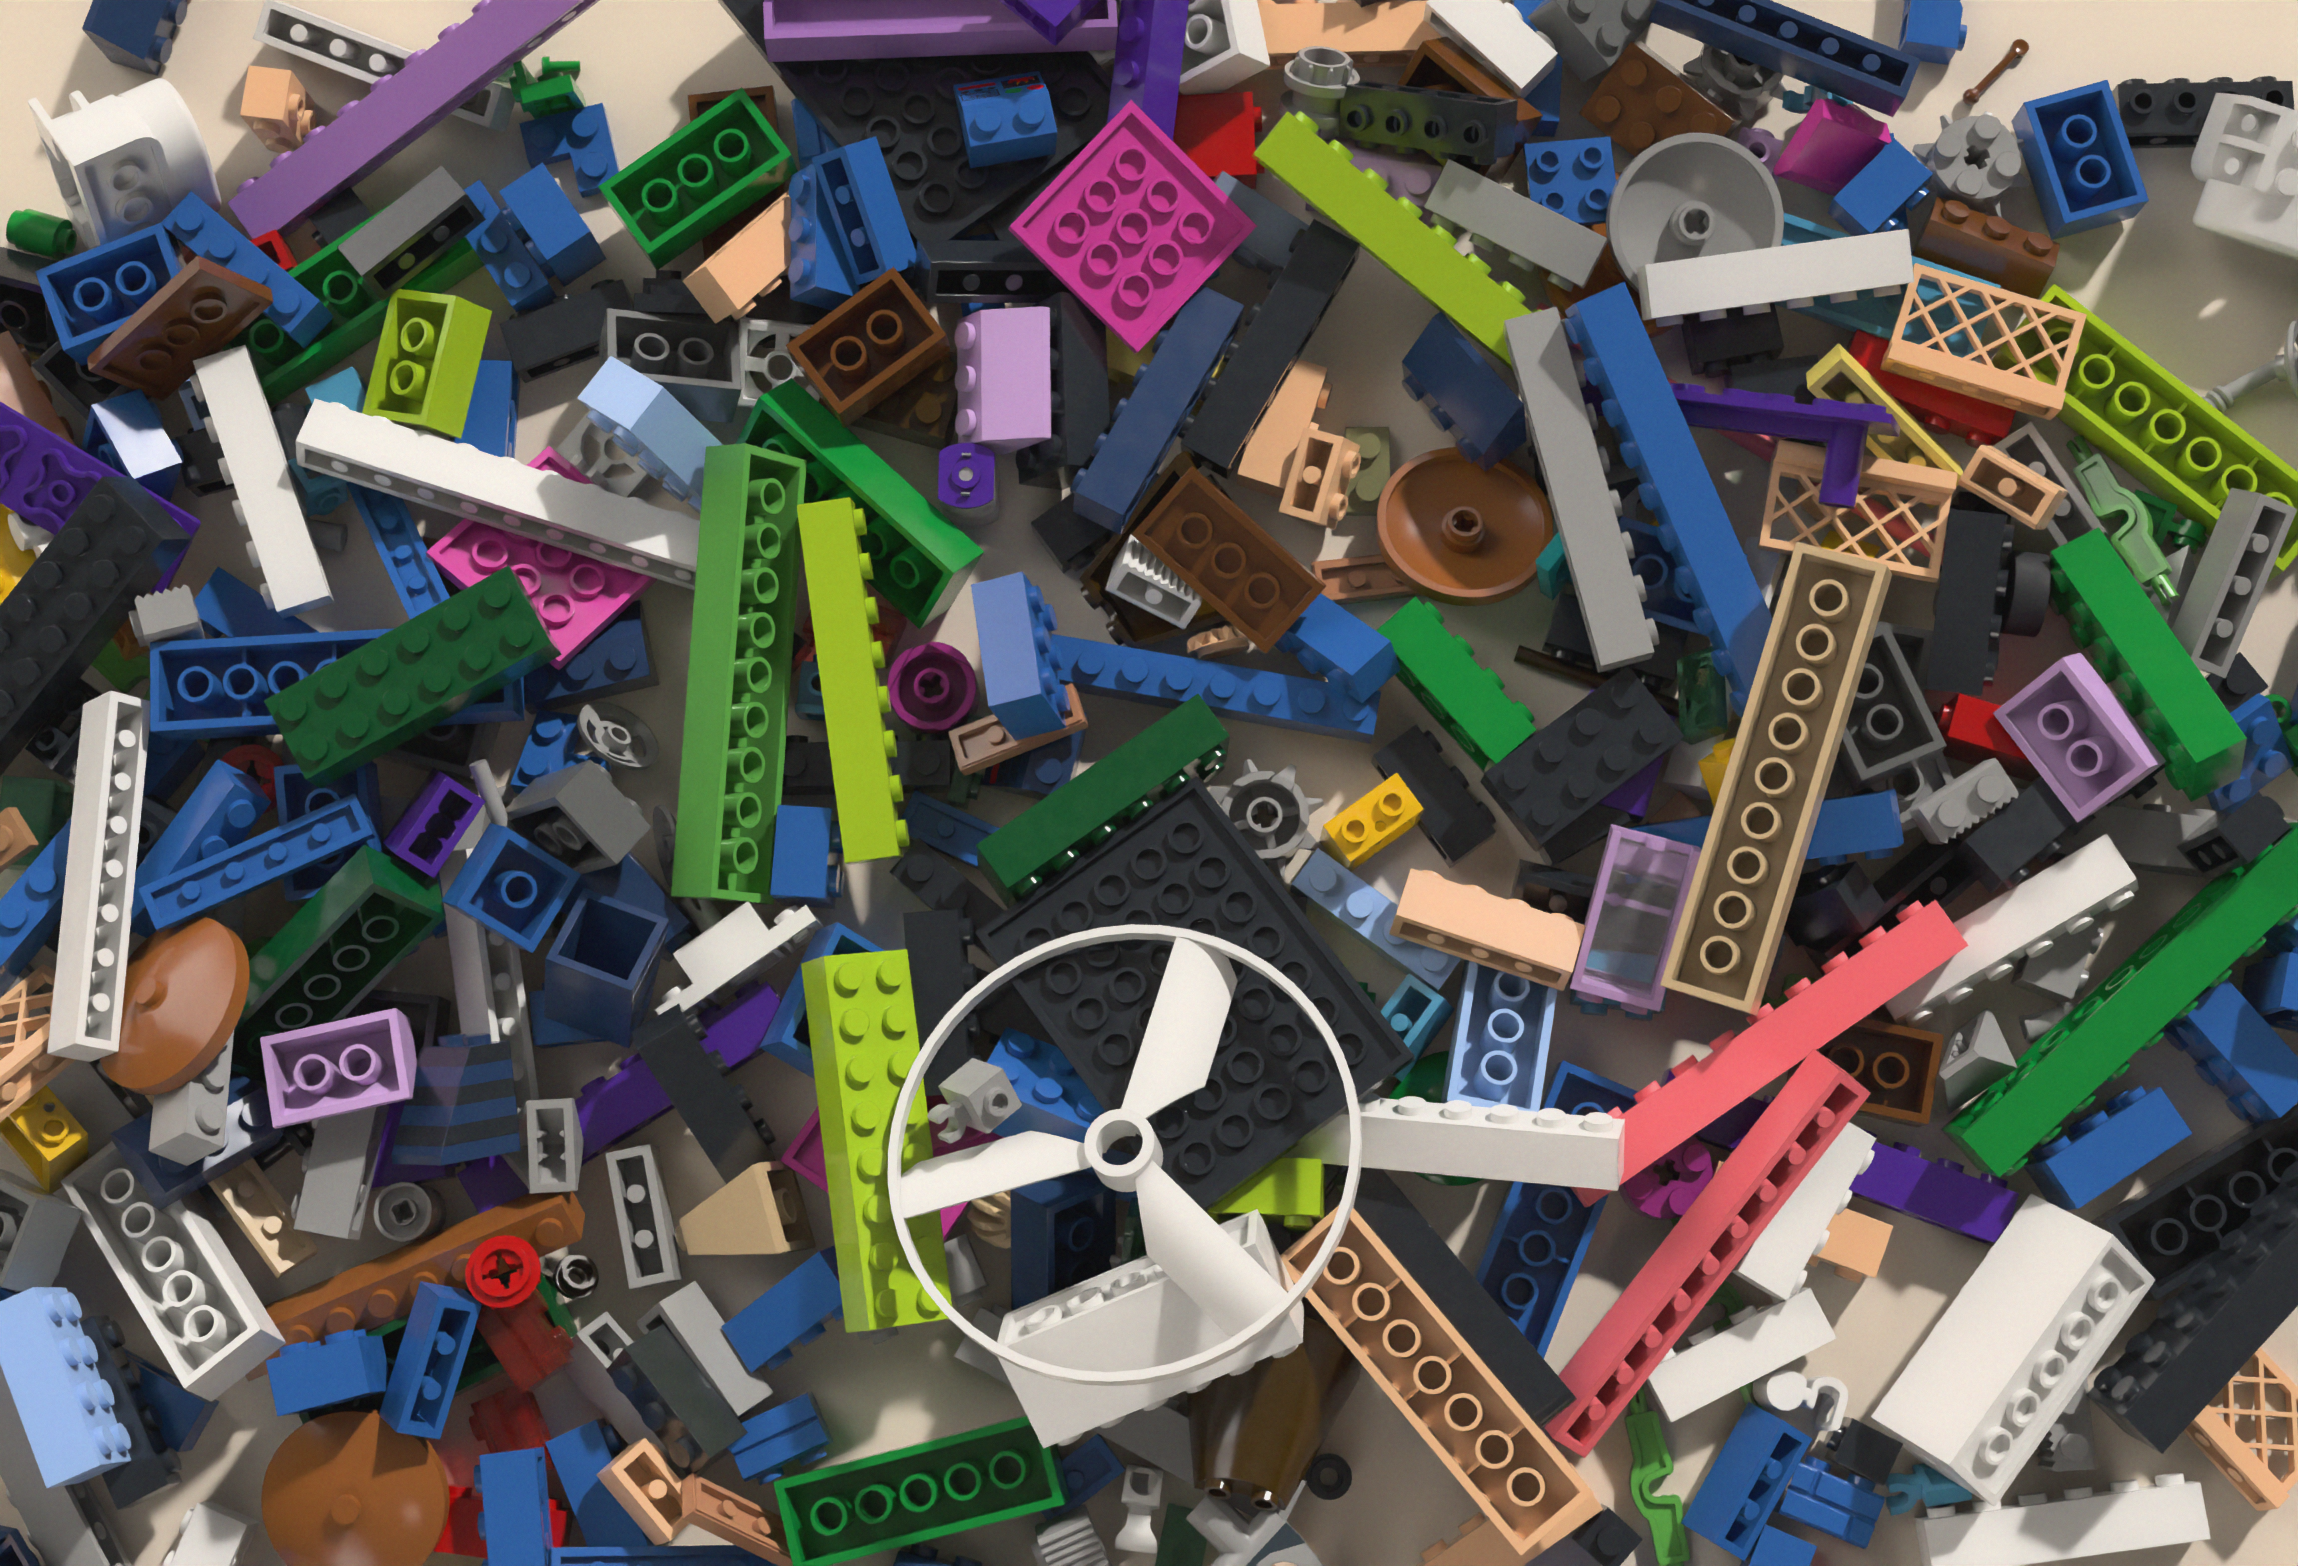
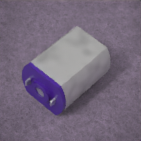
[938,443,1000,528]

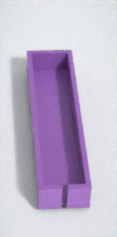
[763,0,1118,62]

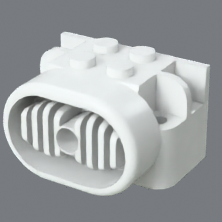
[28,78,221,257]
[2191,93,2298,260]

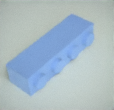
[1290,848,1461,993]

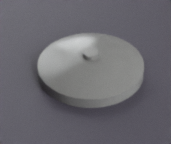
[1606,133,1784,293]

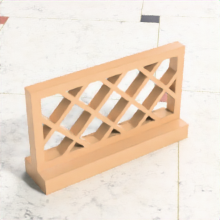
[1880,263,2087,421]
[1757,439,1958,583]
[0,964,76,1122]
[2183,1347,2298,1511]

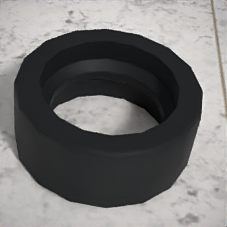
[2001,550,2051,637]

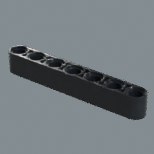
[1333,1167,1577,1429]

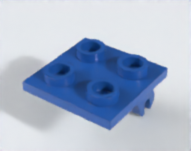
[1523,136,1616,226]

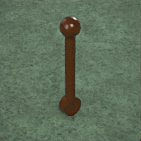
[1963,39,2029,106]

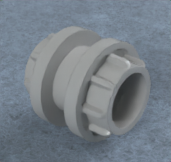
[1279,46,1360,140]

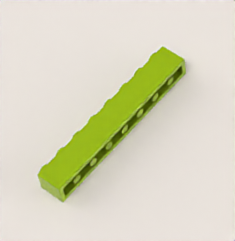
[797,497,909,865]

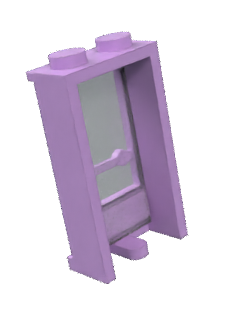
[1568,824,1701,1015]

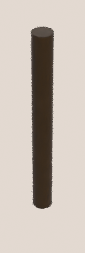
[1514,645,1687,719]

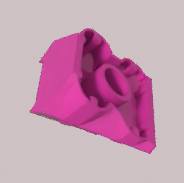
[1773,98,1891,196]

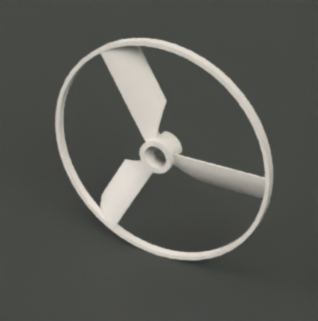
[888,924,1363,1386]

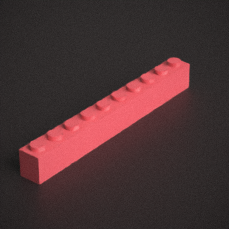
[1570,900,1968,1208]
[1544,1049,1871,1458]

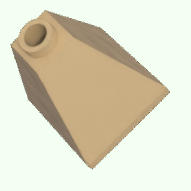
[676,1161,816,1255]

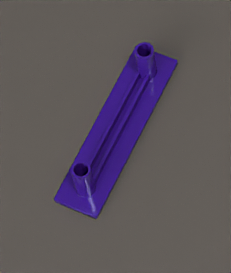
[1580,373,1900,509]
[0,402,201,594]

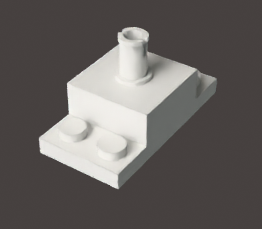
[655,898,824,1017]

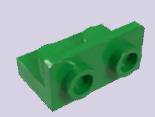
[509,60,586,119]

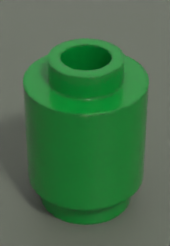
[6,209,77,261]

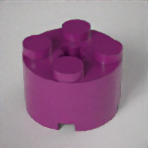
[887,642,980,739]
[1618,1135,1713,1220]

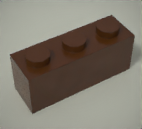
[1911,196,2060,300]

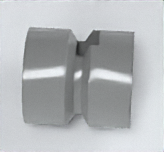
[373,1182,447,1242]

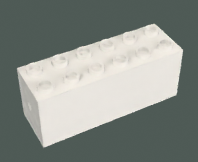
[1871,1194,2155,1507]
[997,1209,1304,1449]

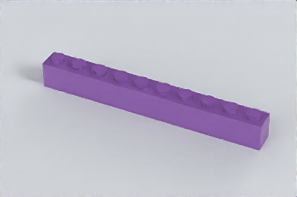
[227,0,600,239]

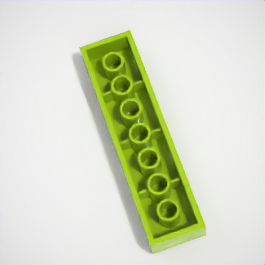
[1251,111,1542,372]
[1991,284,2298,581]
[801,949,952,1333]

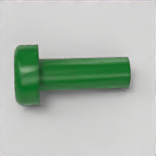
[541,56,581,75]

